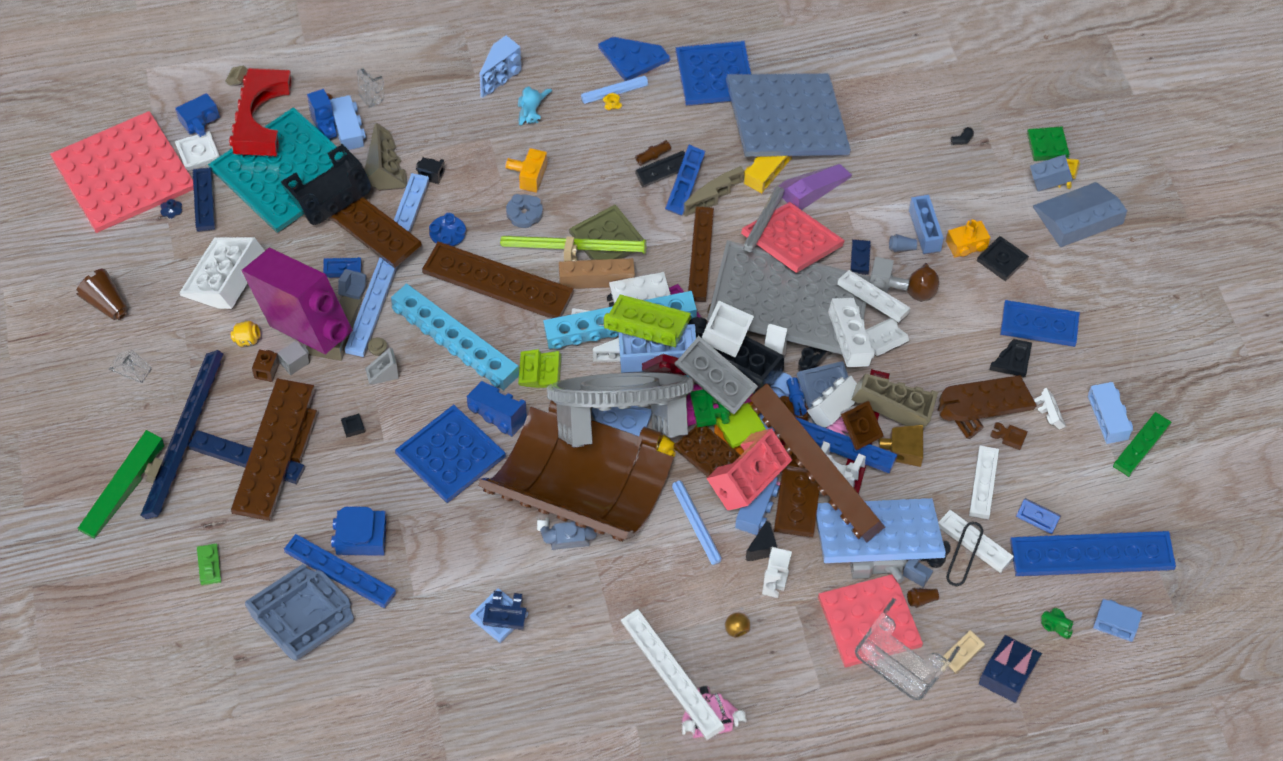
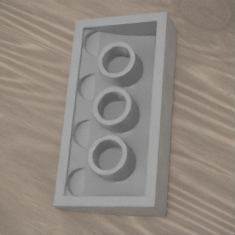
[674,336,758,415]

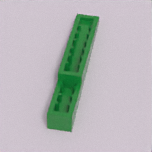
[78,430,164,539]

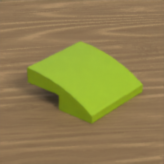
[518,349,561,388]
[716,402,766,448]

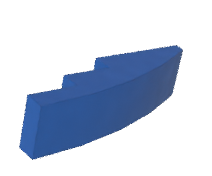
[665,145,706,216]

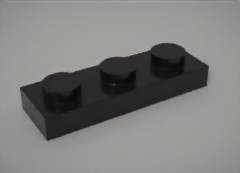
[635,150,685,188]

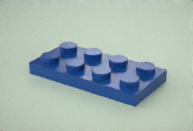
[1000,300,1080,347]

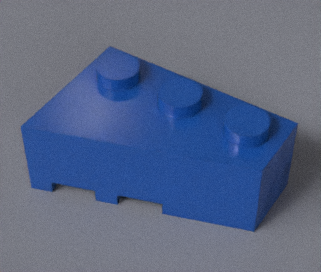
[467,381,527,437]

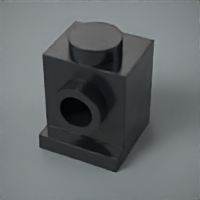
[416,157,445,184]

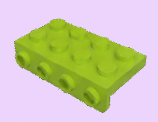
[603,294,691,347]

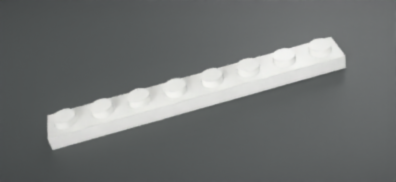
[621,609,725,740]

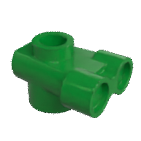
[1041,608,1074,640]

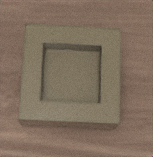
[225,65,248,86]
[144,458,162,484]

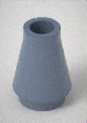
[889,234,917,252]

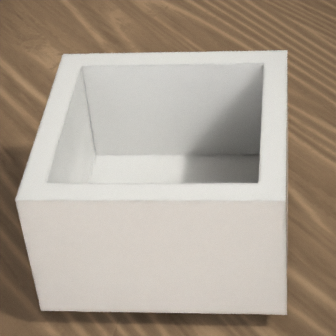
[702,301,754,357]

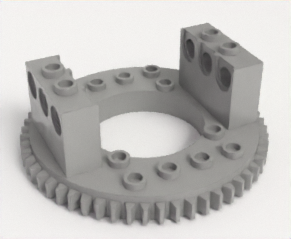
[547,372,693,447]

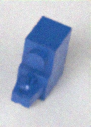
[307,89,337,139]
[175,93,220,137]

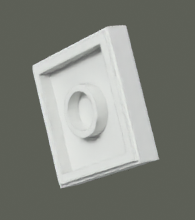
[175,131,219,171]

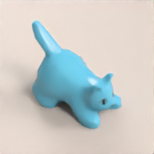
[518,86,552,125]

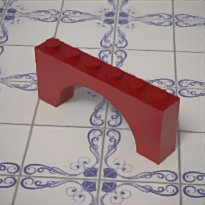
[229,68,292,156]

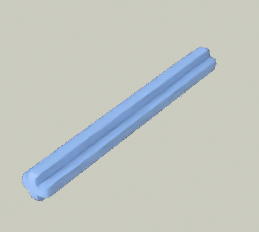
[672,480,721,565]

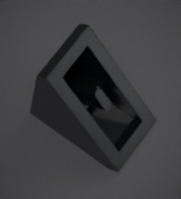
[746,520,778,562]

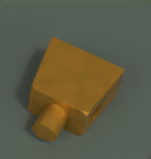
[879,425,923,467]

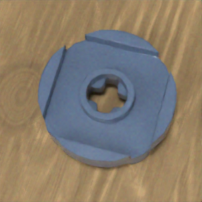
[506,194,543,228]

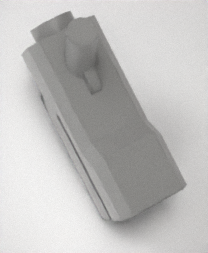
[850,560,907,583]

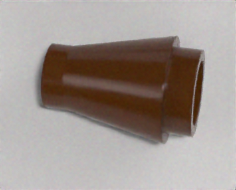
[907,588,939,608]

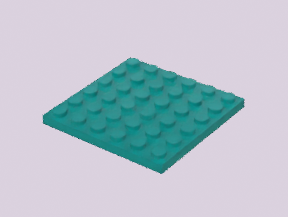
[208,107,343,233]

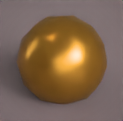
[725,612,750,638]

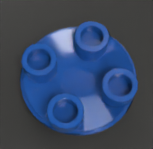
[429,213,466,246]

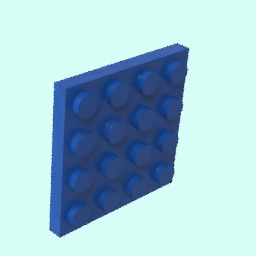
[675,41,751,105]
[395,405,506,503]

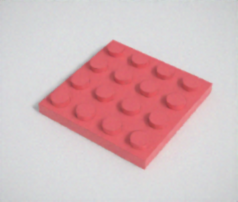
[741,202,845,273]
[818,574,923,668]

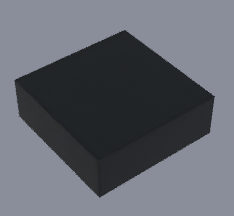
[341,414,365,438]

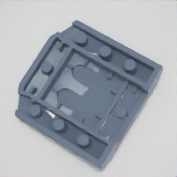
[245,564,354,661]

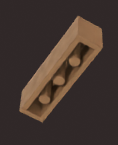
[559,258,635,289]

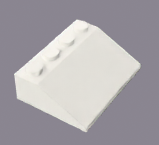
[179,237,265,309]

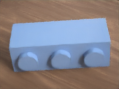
[330,95,366,150]
[1088,382,1133,444]

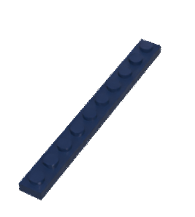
[140,350,223,519]

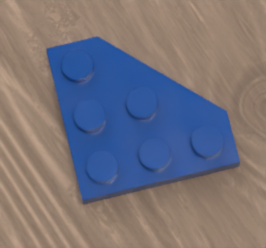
[598,37,670,81]

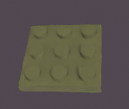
[569,204,644,260]

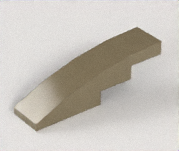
[683,166,744,217]

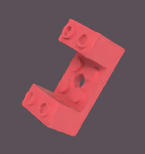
[706,428,792,511]

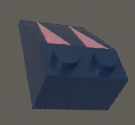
[978,635,1042,704]

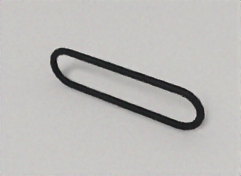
[946,521,984,586]

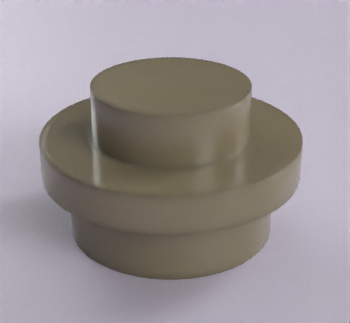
[368,337,387,356]

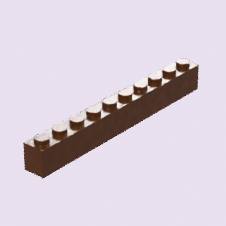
[749,383,885,542]

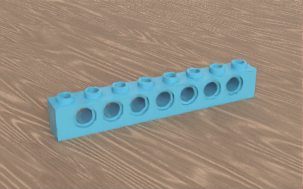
[391,283,519,391]
[543,291,697,349]

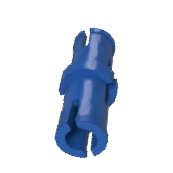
[786,377,807,416]

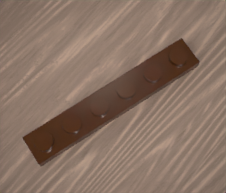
[688,206,714,302]

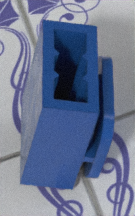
[331,506,387,556]

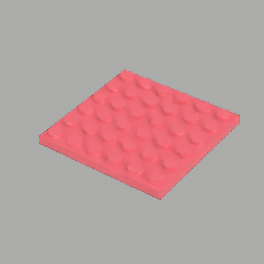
[50,111,194,233]

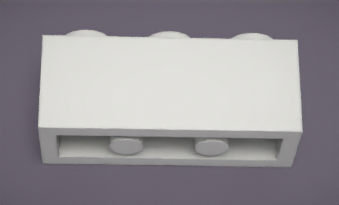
[807,376,857,428]

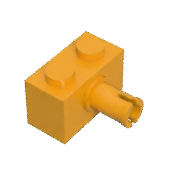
[506,148,547,193]
[946,219,991,258]

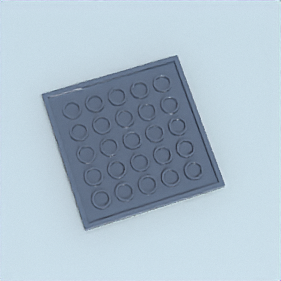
[726,73,851,157]

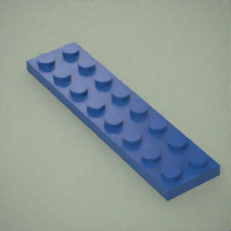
[1010,531,1176,576]

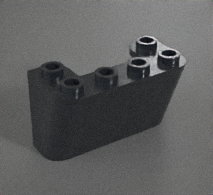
[281,144,371,225]

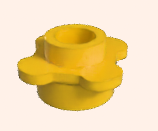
[603,93,622,110]

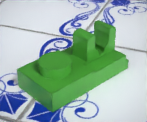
[197,544,221,586]

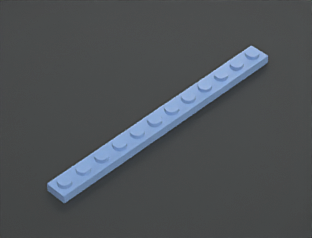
[345,173,429,357]

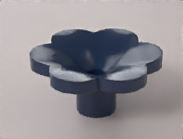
[160,199,182,219]

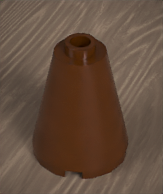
[76,268,128,320]

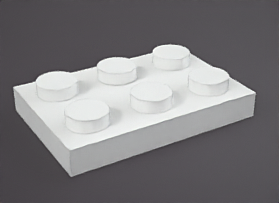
[609,272,670,304]

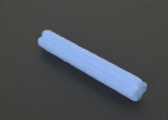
[581,76,648,104]

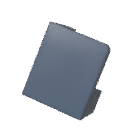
[338,269,366,300]
[903,559,933,587]

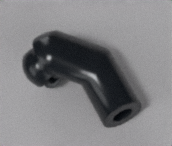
[950,127,974,145]

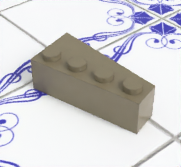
[851,374,938,429]

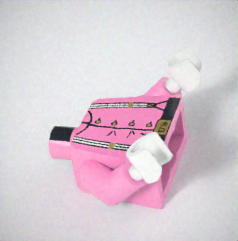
[682,686,747,738]

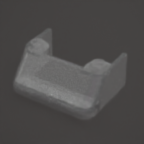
[855,598,960,700]

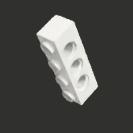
[828,298,874,367]

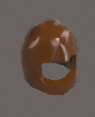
[907,263,940,302]

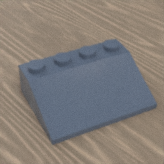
[1033,182,1127,248]

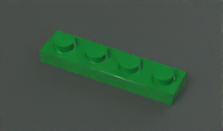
[1113,412,1172,477]

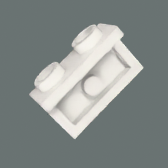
[865,318,909,356]

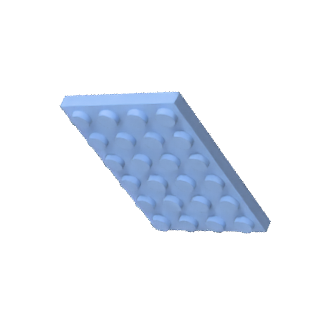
[816,498,945,563]

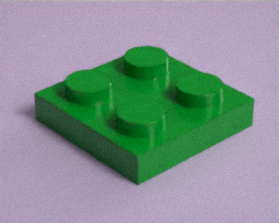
[1027,127,1070,161]

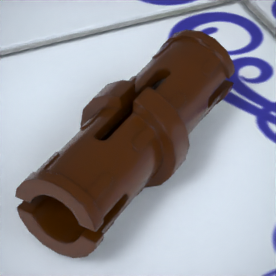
[635,140,671,166]

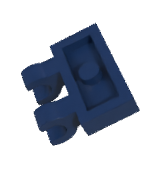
[483,591,527,630]

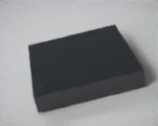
[977,236,1029,282]

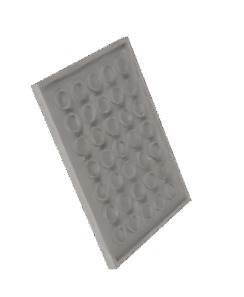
[707,240,871,355]

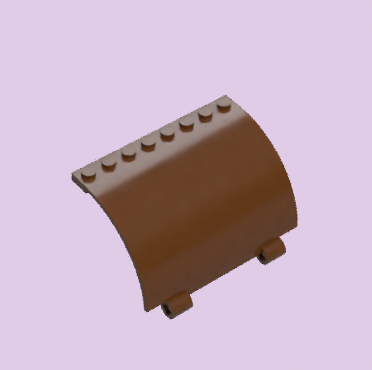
[478,400,675,542]

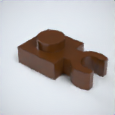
[990,422,1028,450]

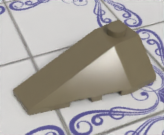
[364,123,407,190]
[306,296,362,361]

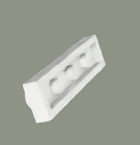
[837,270,911,322]
[969,446,999,520]
[938,510,1014,573]

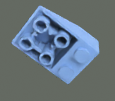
[479,35,521,98]

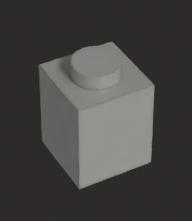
[277,341,309,375]

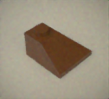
[840,400,884,450]

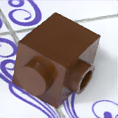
[252,349,280,382]

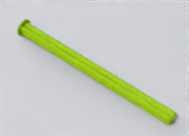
[500,236,647,254]

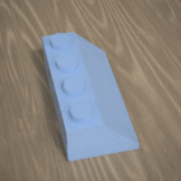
[618,324,696,373]

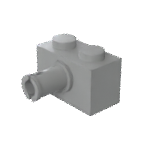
[870,257,909,293]

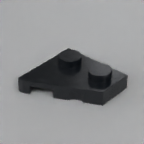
[989,339,1032,377]

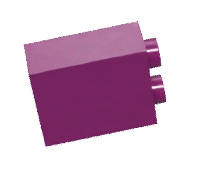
[241,247,353,355]

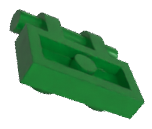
[690,389,730,427]

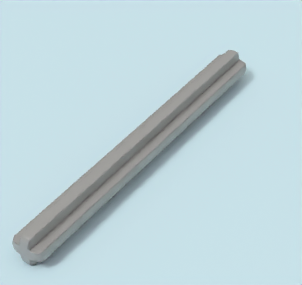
[743,186,784,252]

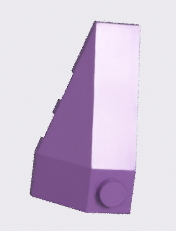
[774,164,852,210]

